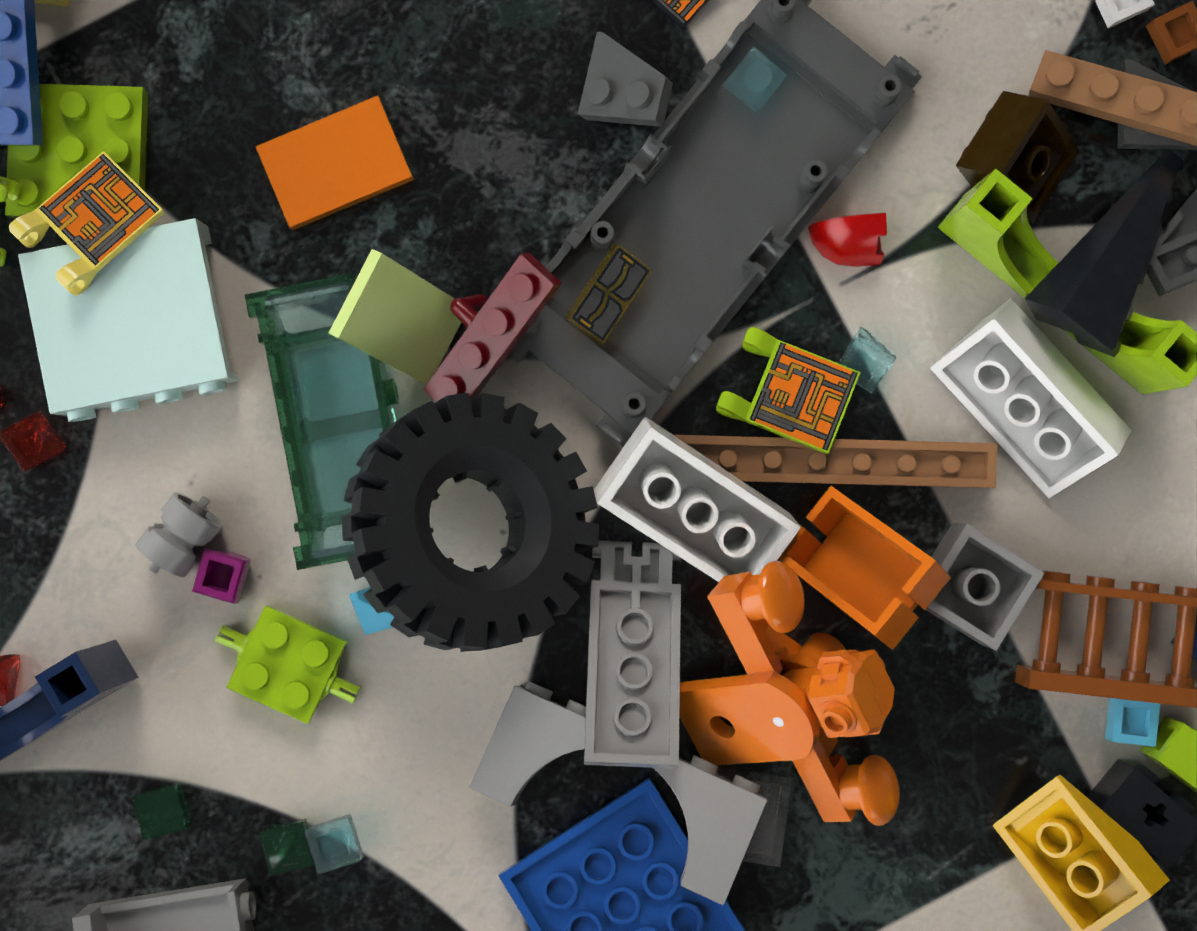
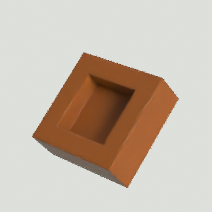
[1146,1,1197,65]

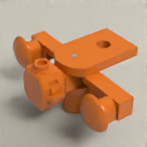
[679,561,900,826]

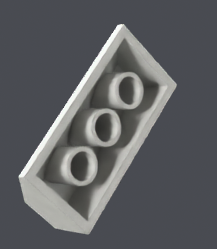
[930,298,1132,498]

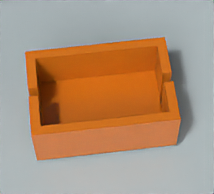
[778,486,951,650]

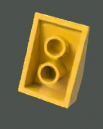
[993,775,1170,931]

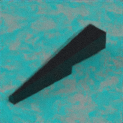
[1025,150,1184,357]

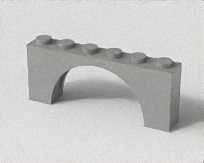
[469,681,767,906]

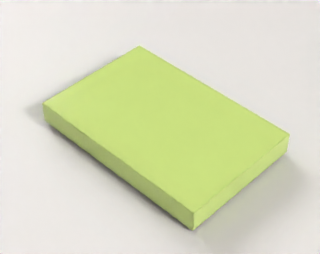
[329,249,461,384]

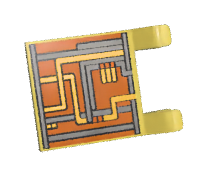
[9,151,165,296]

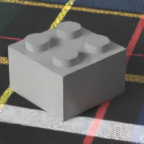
[926,523,1045,651]

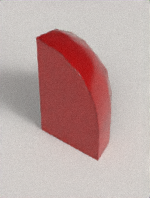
[808,213,887,267]

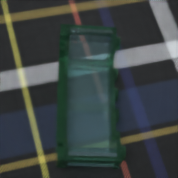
[244,273,399,570]

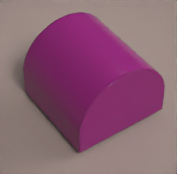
[192,548,251,604]

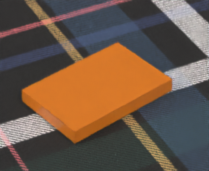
[255,95,414,230]

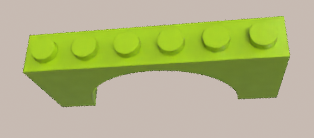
[938,169,1197,395]

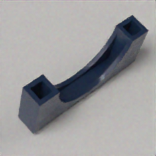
[0,640,139,761]

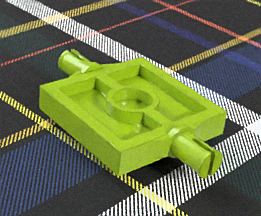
[215,605,361,725]

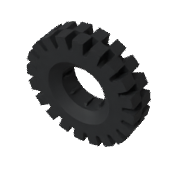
[342,393,599,652]

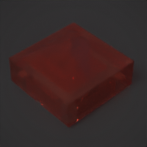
[0,410,66,472]

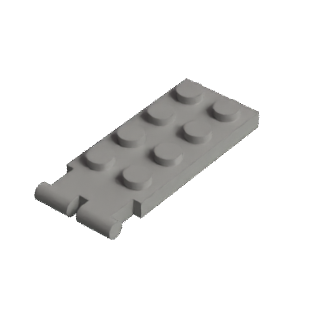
[584,540,681,769]

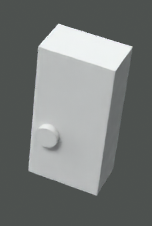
[594,417,801,582]

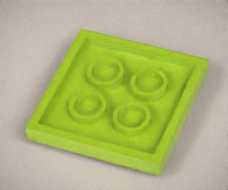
[5,84,148,219]

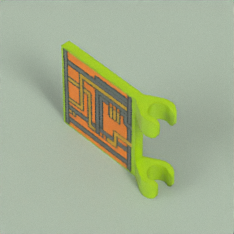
[716,327,861,455]

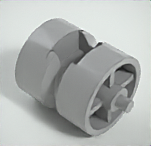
[136,492,223,577]

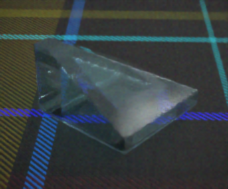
[838,326,896,393]

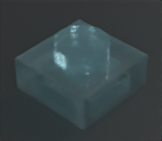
[723,46,787,113]
[305,814,364,874]

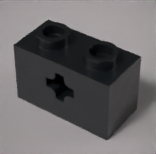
[1086,759,1197,869]

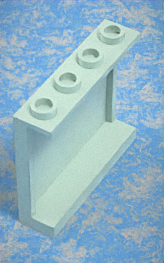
[18,218,239,422]

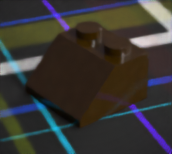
[956,91,1079,225]

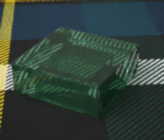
[132,783,191,840]

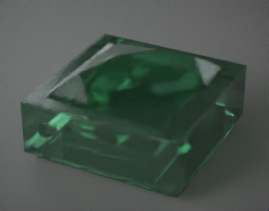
[259,818,316,876]

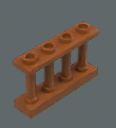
[1015,571,1197,708]

